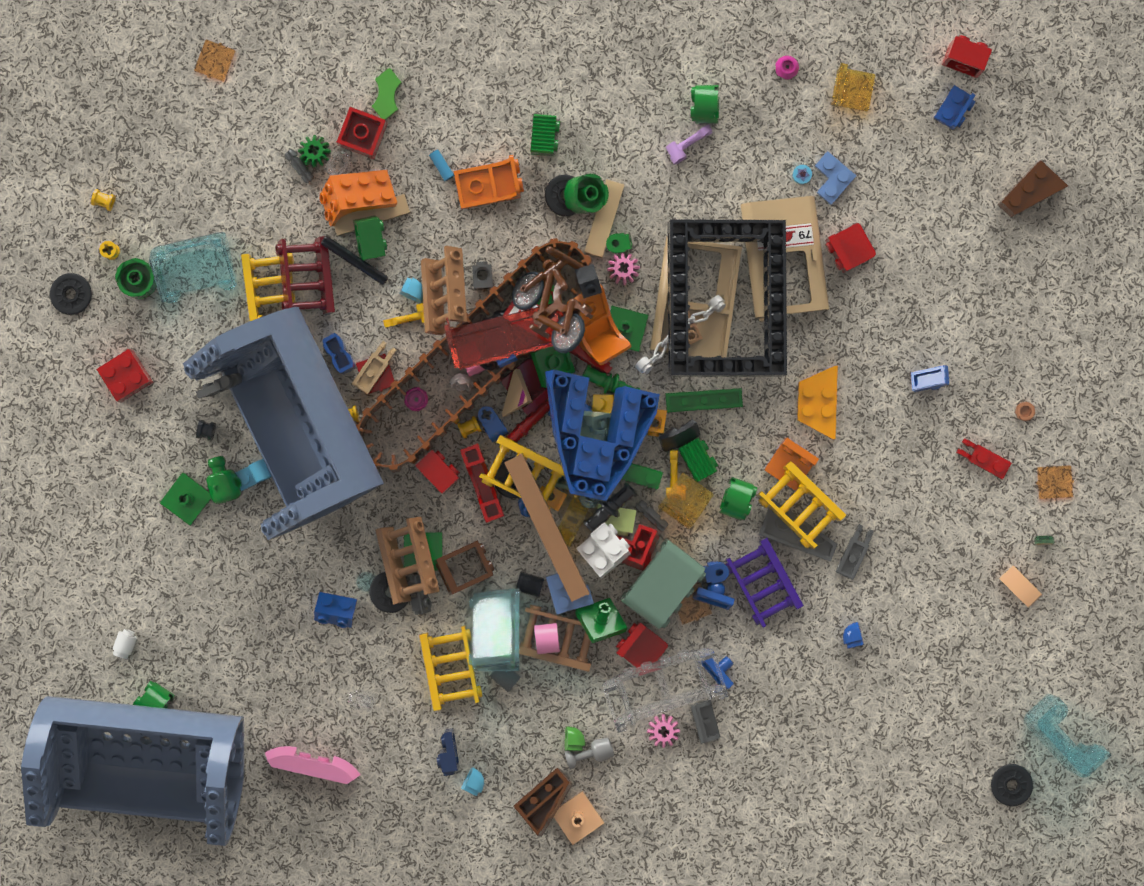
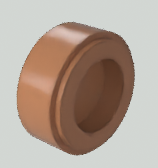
[1015,402,1035,421]

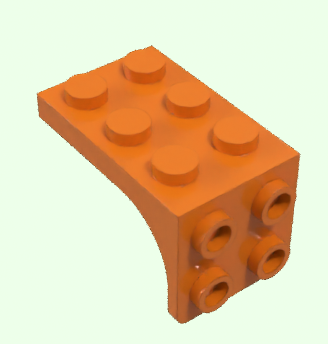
[454,155,524,210]
[319,170,398,226]
[567,284,631,365]

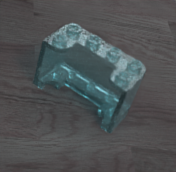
[1024,693,1111,778]

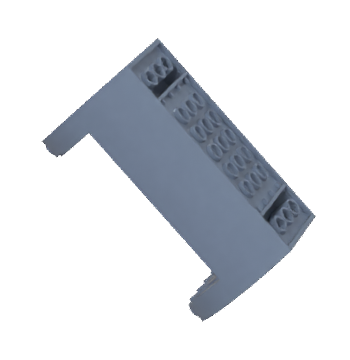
[183,307,384,540]
[21,696,245,846]

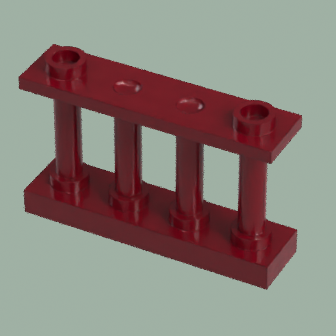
[275,236,335,315]

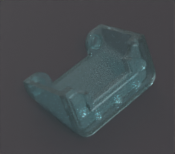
[149,232,237,303]
[469,588,520,671]

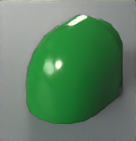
[606,233,632,253]

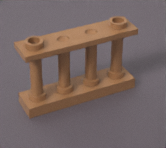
[421,246,467,335]
[375,517,440,605]
[514,604,591,672]

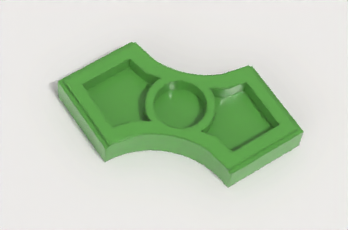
[372,68,402,120]

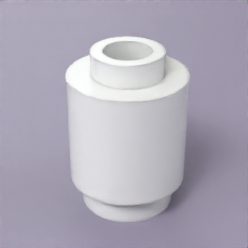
[113,629,137,659]

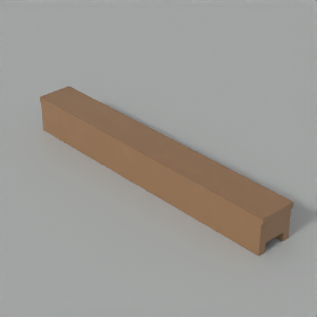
[505,453,590,602]

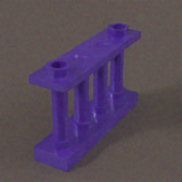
[725,538,804,628]

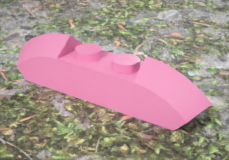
[265,746,360,784]

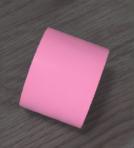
[534,623,560,654]

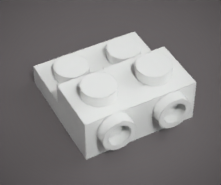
[576,522,631,579]

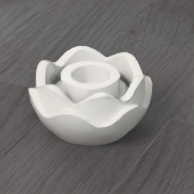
[449,373,474,392]

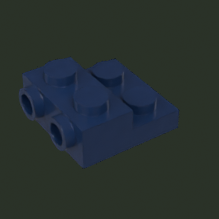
[436,728,459,776]

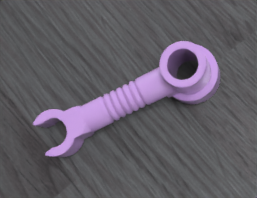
[666,125,712,165]

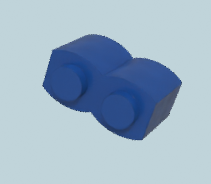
[322,333,355,375]

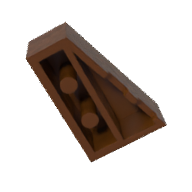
[997,160,1068,217]
[513,768,573,837]

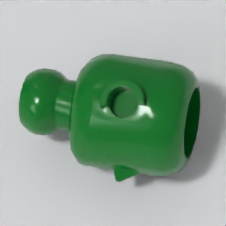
[206,455,242,504]

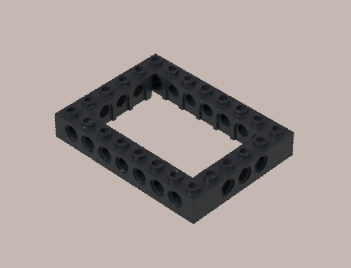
[667,219,787,377]

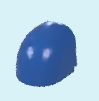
[703,561,729,584]
[843,622,864,649]

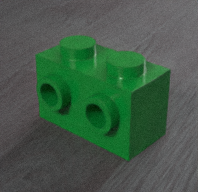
[353,216,387,260]

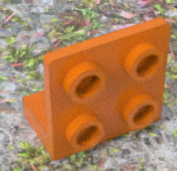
[764,438,819,490]

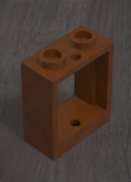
[434,540,494,596]

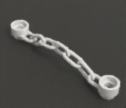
[635,295,726,374]

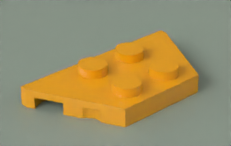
[797,366,838,439]

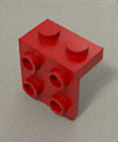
[825,223,876,274]
[615,621,668,674]

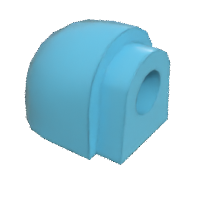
[399,277,423,303]
[461,767,485,796]

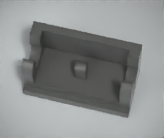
[690,699,721,744]

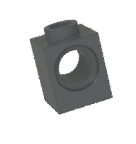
[472,261,493,290]

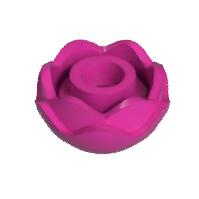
[775,55,799,80]
[404,387,428,411]

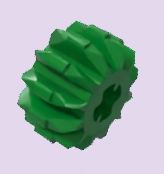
[298,135,331,168]

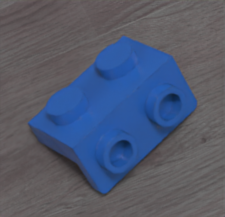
[314,592,357,628]

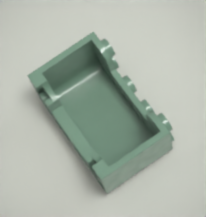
[619,538,706,630]

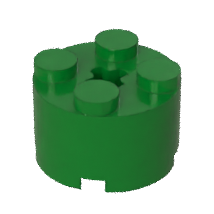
[691,85,719,124]
[564,174,609,214]
[115,258,158,299]
[719,477,757,520]
[133,681,175,708]

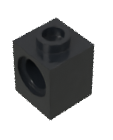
[575,264,602,298]

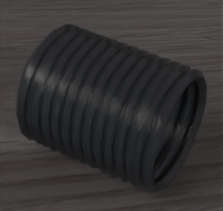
[515,571,544,597]

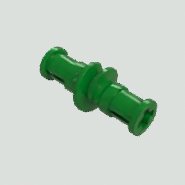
[582,364,640,394]

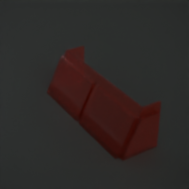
[444,291,569,370]

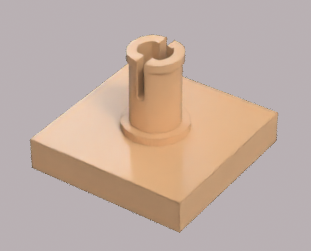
[554,791,604,845]

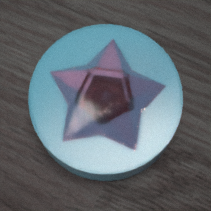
[792,165,812,185]

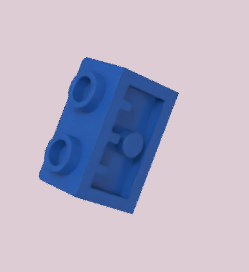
[934,85,976,130]

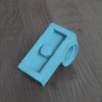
[235,459,272,491]

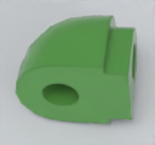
[565,726,585,751]

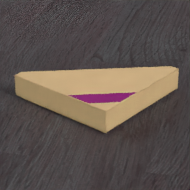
[502,369,532,417]

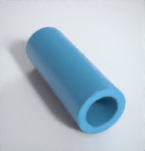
[429,150,454,182]

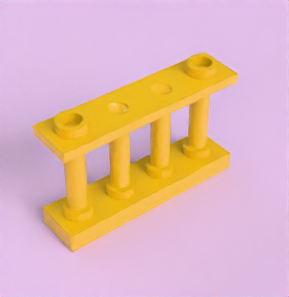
[241,253,296,321]
[479,435,564,509]
[756,461,846,549]
[419,625,483,711]

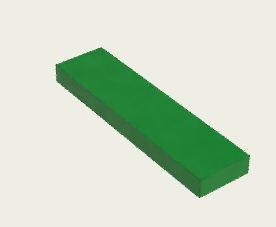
[665,388,743,413]

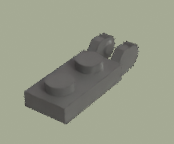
[196,373,242,399]
[835,524,874,580]

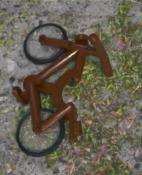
[512,246,593,353]

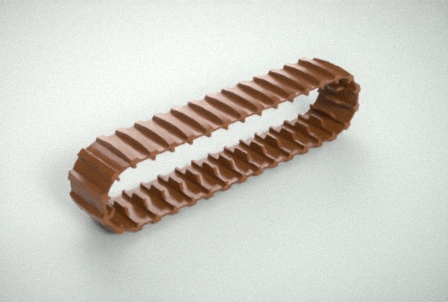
[356,238,593,473]

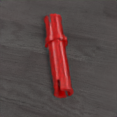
[506,401,550,442]

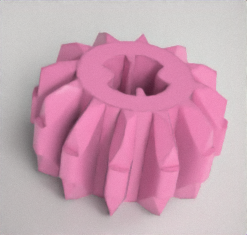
[607,252,640,285]
[647,714,680,748]

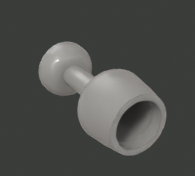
[565,737,614,770]

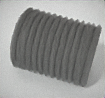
[489,661,521,692]

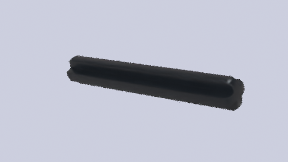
[321,236,388,285]

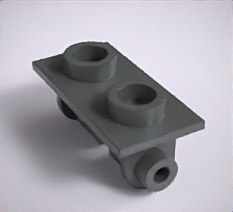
[407,575,432,615]

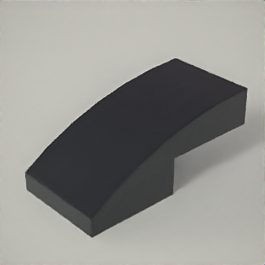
[658,419,701,452]

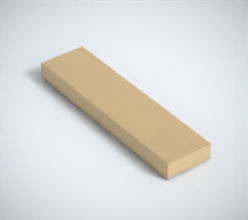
[584,179,624,258]
[334,194,410,236]

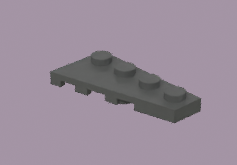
[758,499,838,562]

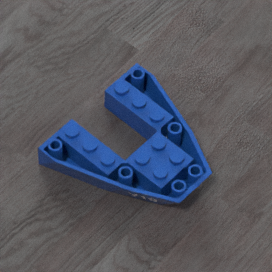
[545,370,660,501]

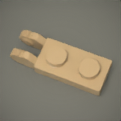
[352,341,397,395]

